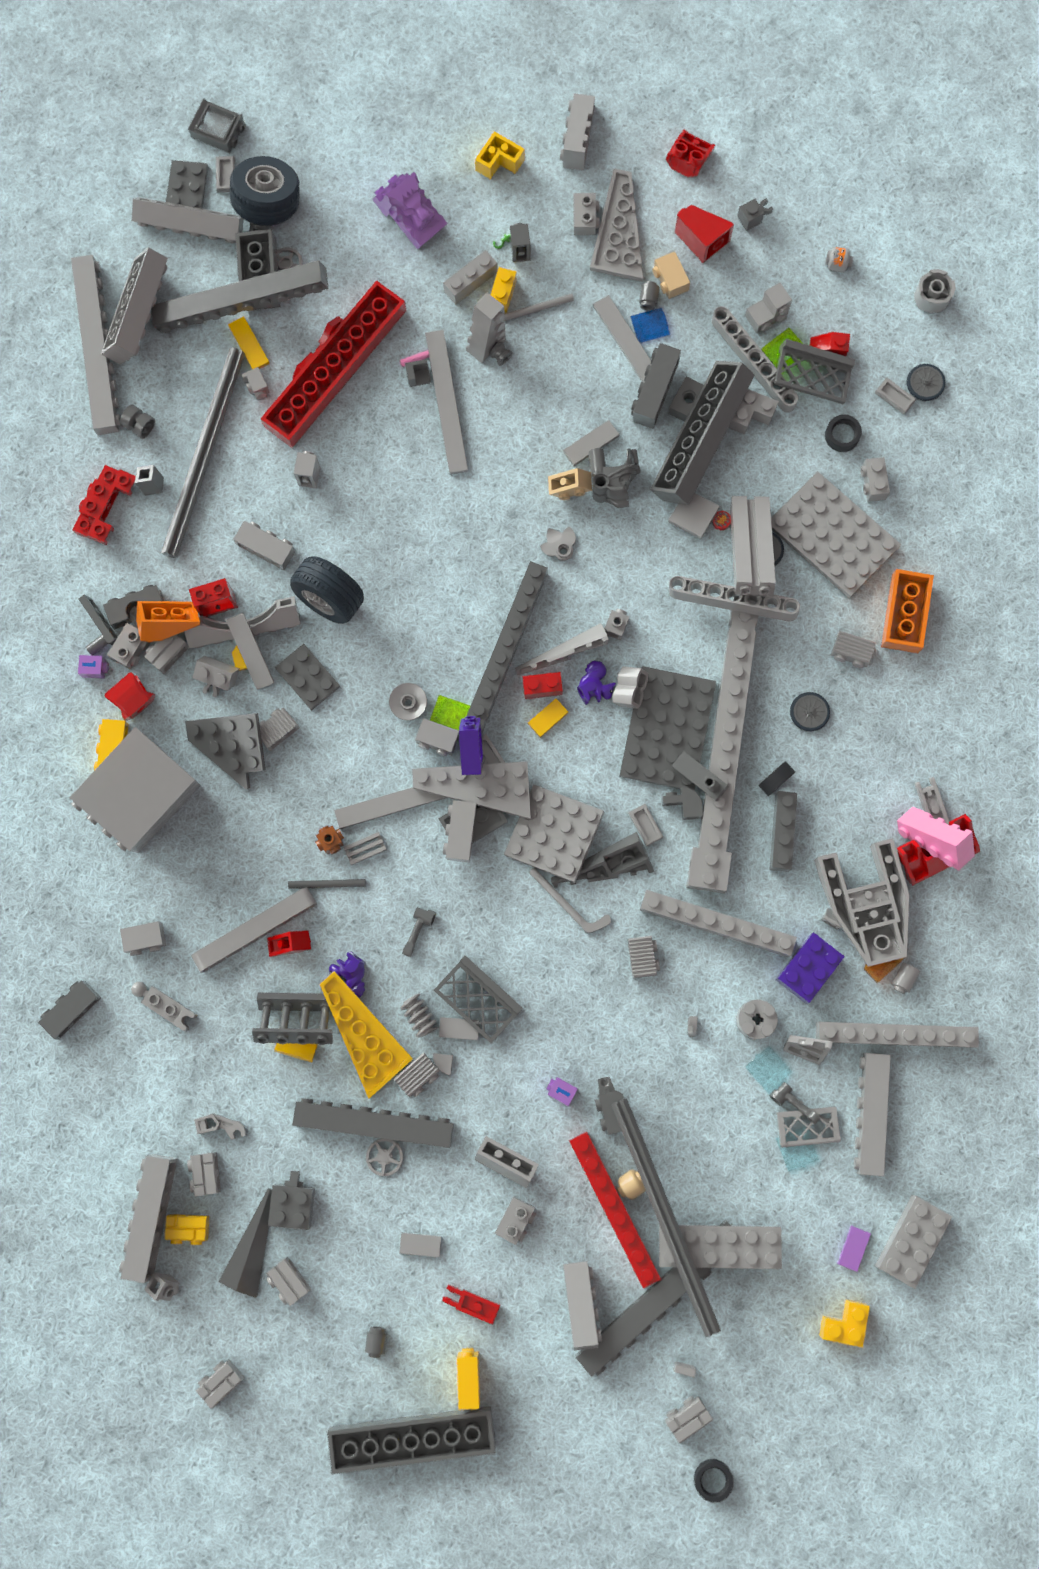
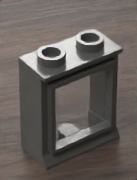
[188,98,246,153]

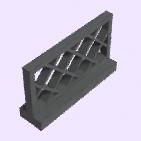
[774,339,855,404]
[433,955,523,1043]

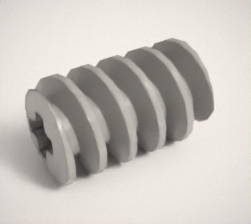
[400,993,439,1038]

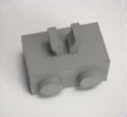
[192,656,240,697]

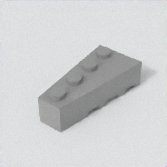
[466,293,506,363]

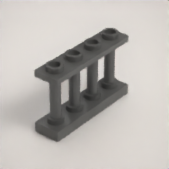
[252,992,333,1045]

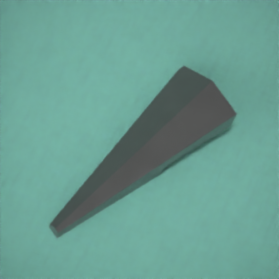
[551,832,654,887]
[218,1188,272,1298]

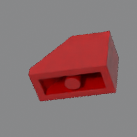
[809,332,850,357]
[267,930,311,957]

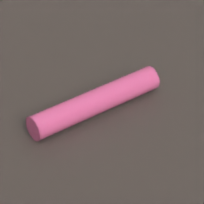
[400,350,429,367]

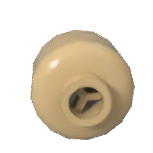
[617,1169,646,1200]

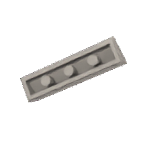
[226,612,274,689]

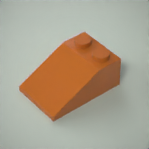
[136,601,200,642]

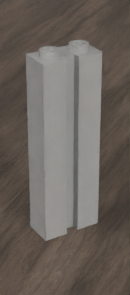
[730,496,776,596]

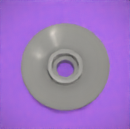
[389,683,427,720]

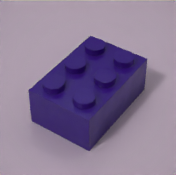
[775,932,845,1004]

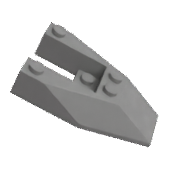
[814,838,909,967]

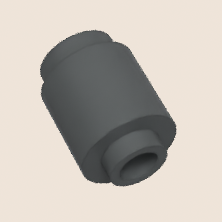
[639,281,660,311]
[365,1326,387,1358]

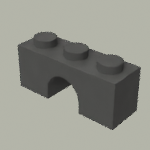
[103,585,164,630]

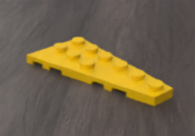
[320,971,413,1099]

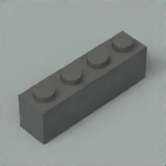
[769,791,797,872]

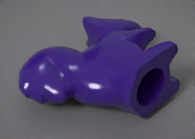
[577,660,616,705]
[329,951,365,998]

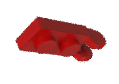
[442,1284,501,1325]

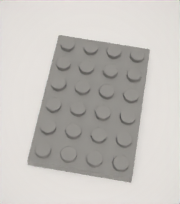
[771,471,901,599]

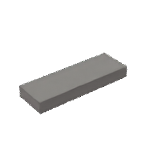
[563,420,619,466]

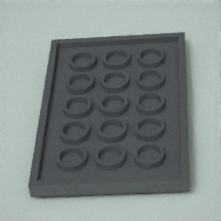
[619,666,716,791]

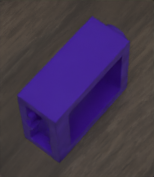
[459,716,483,775]

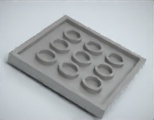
[504,784,605,883]

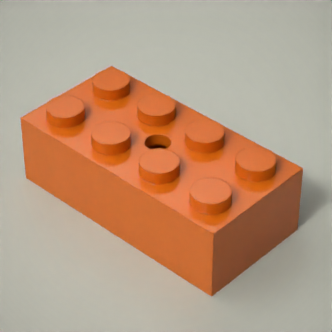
[881,569,934,653]

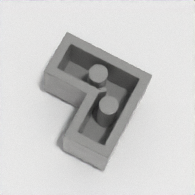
[745,283,792,333]
[728,389,779,434]

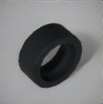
[825,415,862,452]
[758,761,795,796]
[694,1459,734,1503]

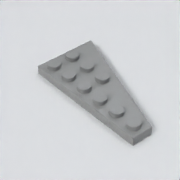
[590,169,643,282]
[412,762,531,820]

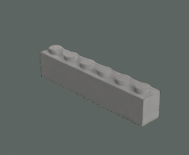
[131,197,244,243]
[854,1053,890,1176]

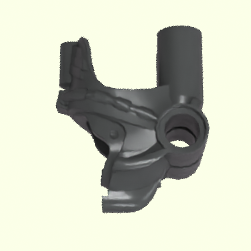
[589,448,641,508]

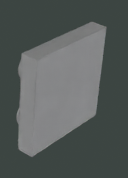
[668,493,720,539]

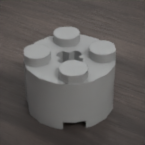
[914,269,956,313]
[736,999,778,1040]

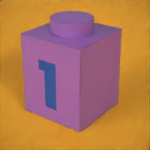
[78,655,109,679]
[546,1077,578,1106]

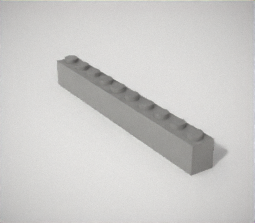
[71,255,120,435]

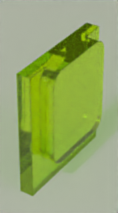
[430,695,470,731]

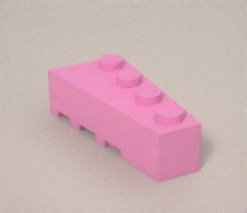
[897,807,975,871]

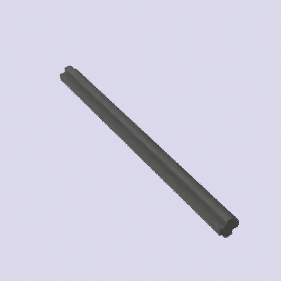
[161,347,245,558]
[611,1098,721,1337]

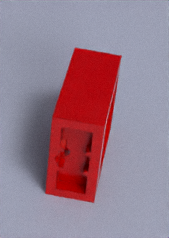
[189,578,238,617]

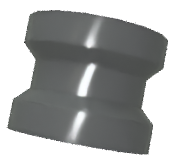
[489,342,513,366]

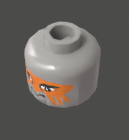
[825,246,853,273]

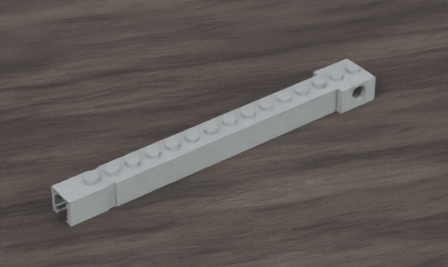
[686,597,758,893]

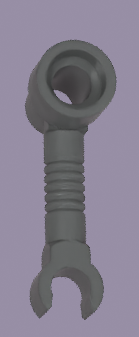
[402,907,436,957]
[769,1082,820,1125]

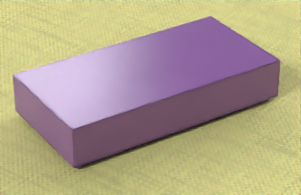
[837,1226,871,1272]

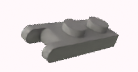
[915,777,950,825]

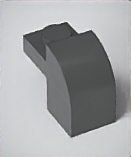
[662,787,703,820]

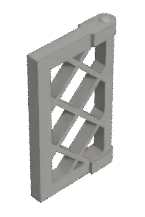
[776,1107,841,1148]

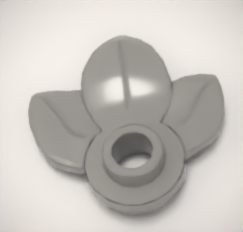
[540,527,576,561]

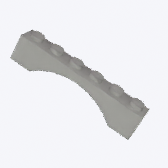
[184,596,301,649]

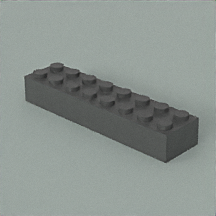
[650,361,755,505]
[327,1406,496,1474]

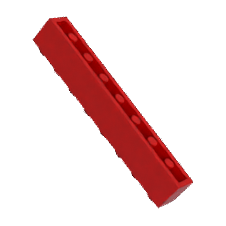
[569,1131,661,1289]

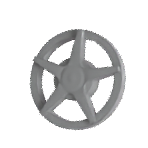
[277,247,303,270]
[366,1138,403,1176]

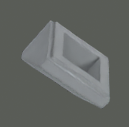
[821,908,841,929]

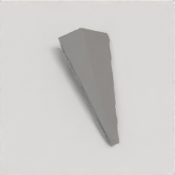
[515,623,609,675]

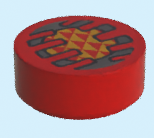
[712,511,731,530]

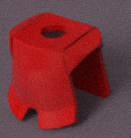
[104,672,155,721]

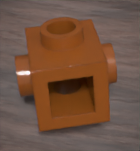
[315,825,344,855]

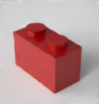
[522,672,563,699]

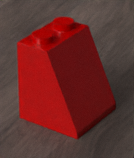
[675,204,734,263]

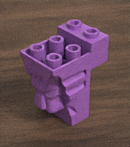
[372,172,448,249]

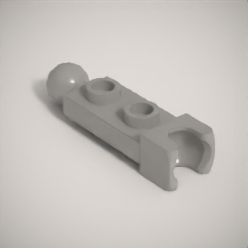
[131,982,198,1032]

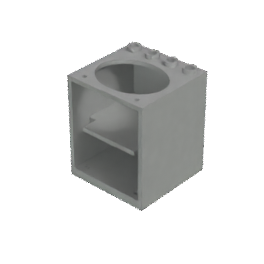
[69,727,201,853]

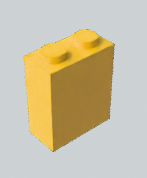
[457,1348,480,1410]

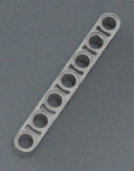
[712,306,798,412]
[669,576,800,621]
[191,887,317,973]

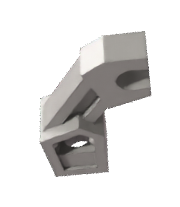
[194,1113,247,1140]

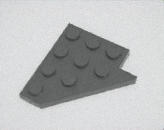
[185,713,266,789]

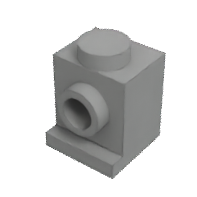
[241,367,270,400]
[604,609,629,640]
[144,1272,180,1301]

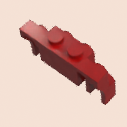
[72,465,136,546]
[897,814,980,886]

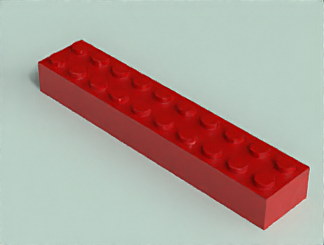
[260,280,407,448]

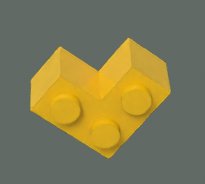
[475,131,525,179]
[819,1299,870,1348]

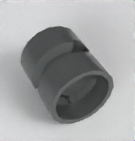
[120,404,155,439]

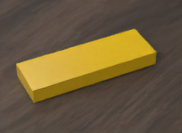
[228,316,270,370]

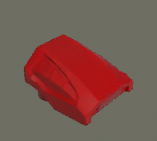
[666,129,716,177]

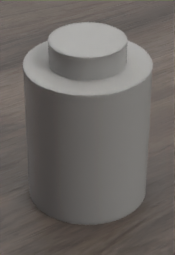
[892,962,920,994]

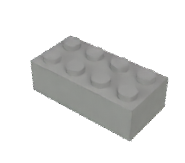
[875,1195,952,1289]

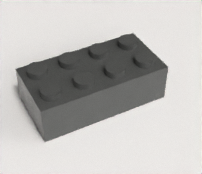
[235,229,281,311]
[631,343,681,429]

